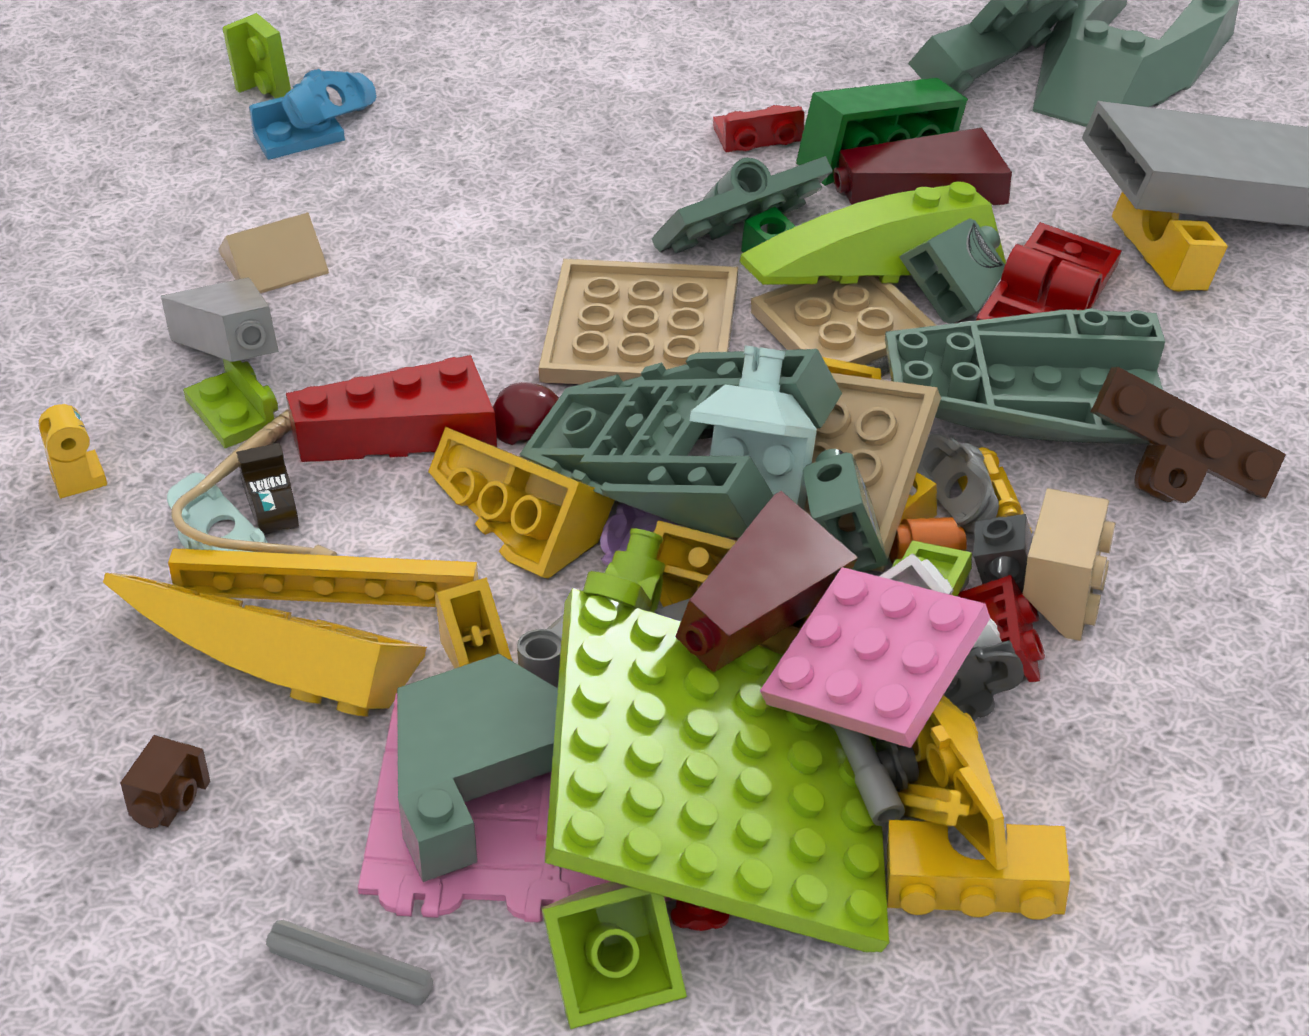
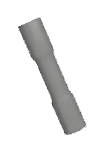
[829,724,905,826]

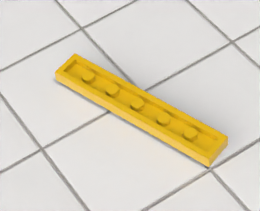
[168,548,479,607]

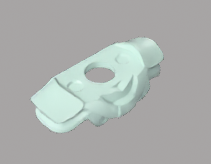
[167,473,268,552]

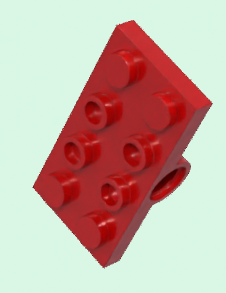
[976,222,1122,320]

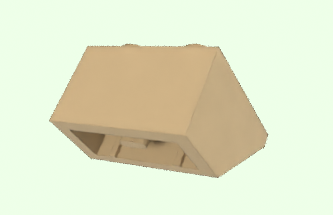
[1023,488,1116,641]

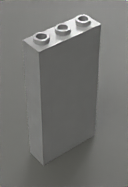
[1082,101,1309,227]

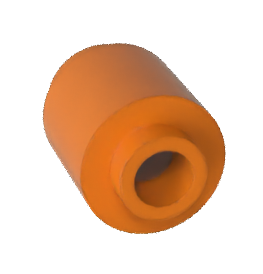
[889,517,967,564]

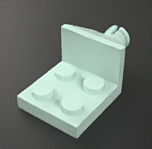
[689,345,817,510]

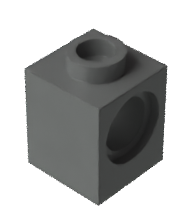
[973,514,1033,593]

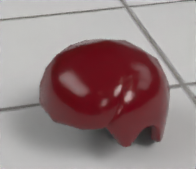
[493,382,559,445]

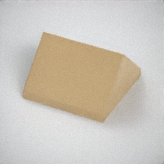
[218,212,329,294]

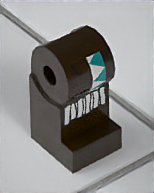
[236,443,299,535]

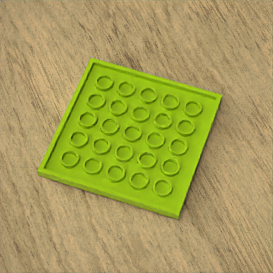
[545,588,889,952]

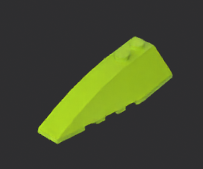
[740,182,1006,285]

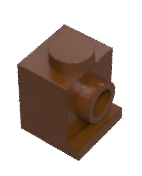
[120,735,211,829]

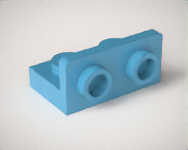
[249,90,345,160]

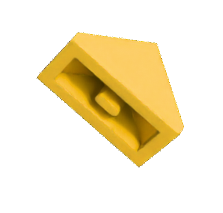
[435,577,513,669]

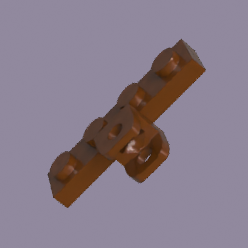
[1090,367,1286,503]

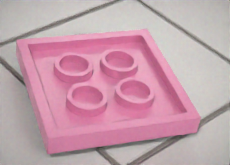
[760,567,990,748]

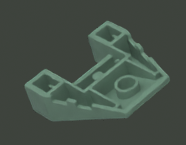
[397,654,558,882]

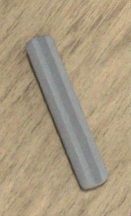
[266,920,433,1005]

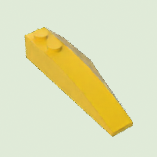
[103,572,427,717]

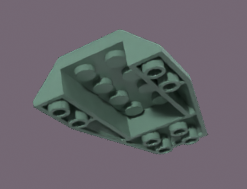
[885,309,1165,444]

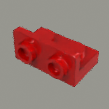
[713,105,805,153]
[957,575,1045,682]

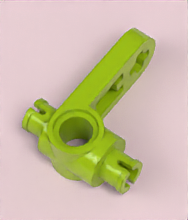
[583,528,665,612]

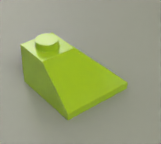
[541,881,687,1029]

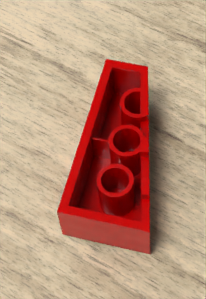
[286,355,498,462]

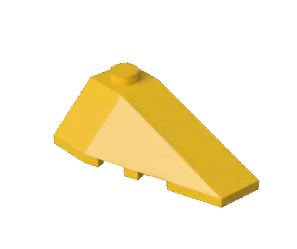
[428,427,615,579]
[912,695,1008,870]

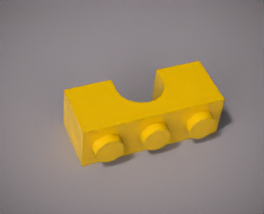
[1111,191,1228,292]
[887,820,1070,920]

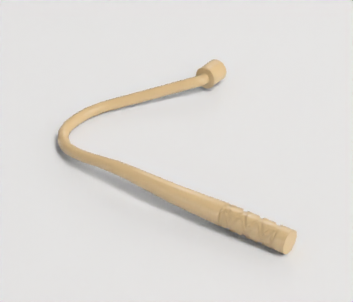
[171,409,337,556]

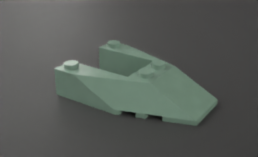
[908,0,1078,94]
[1033,0,1239,127]
[519,349,842,538]

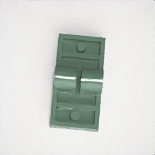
[651,156,833,254]

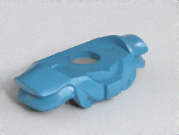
[282,69,376,129]

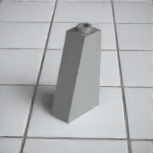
[161,277,279,362]

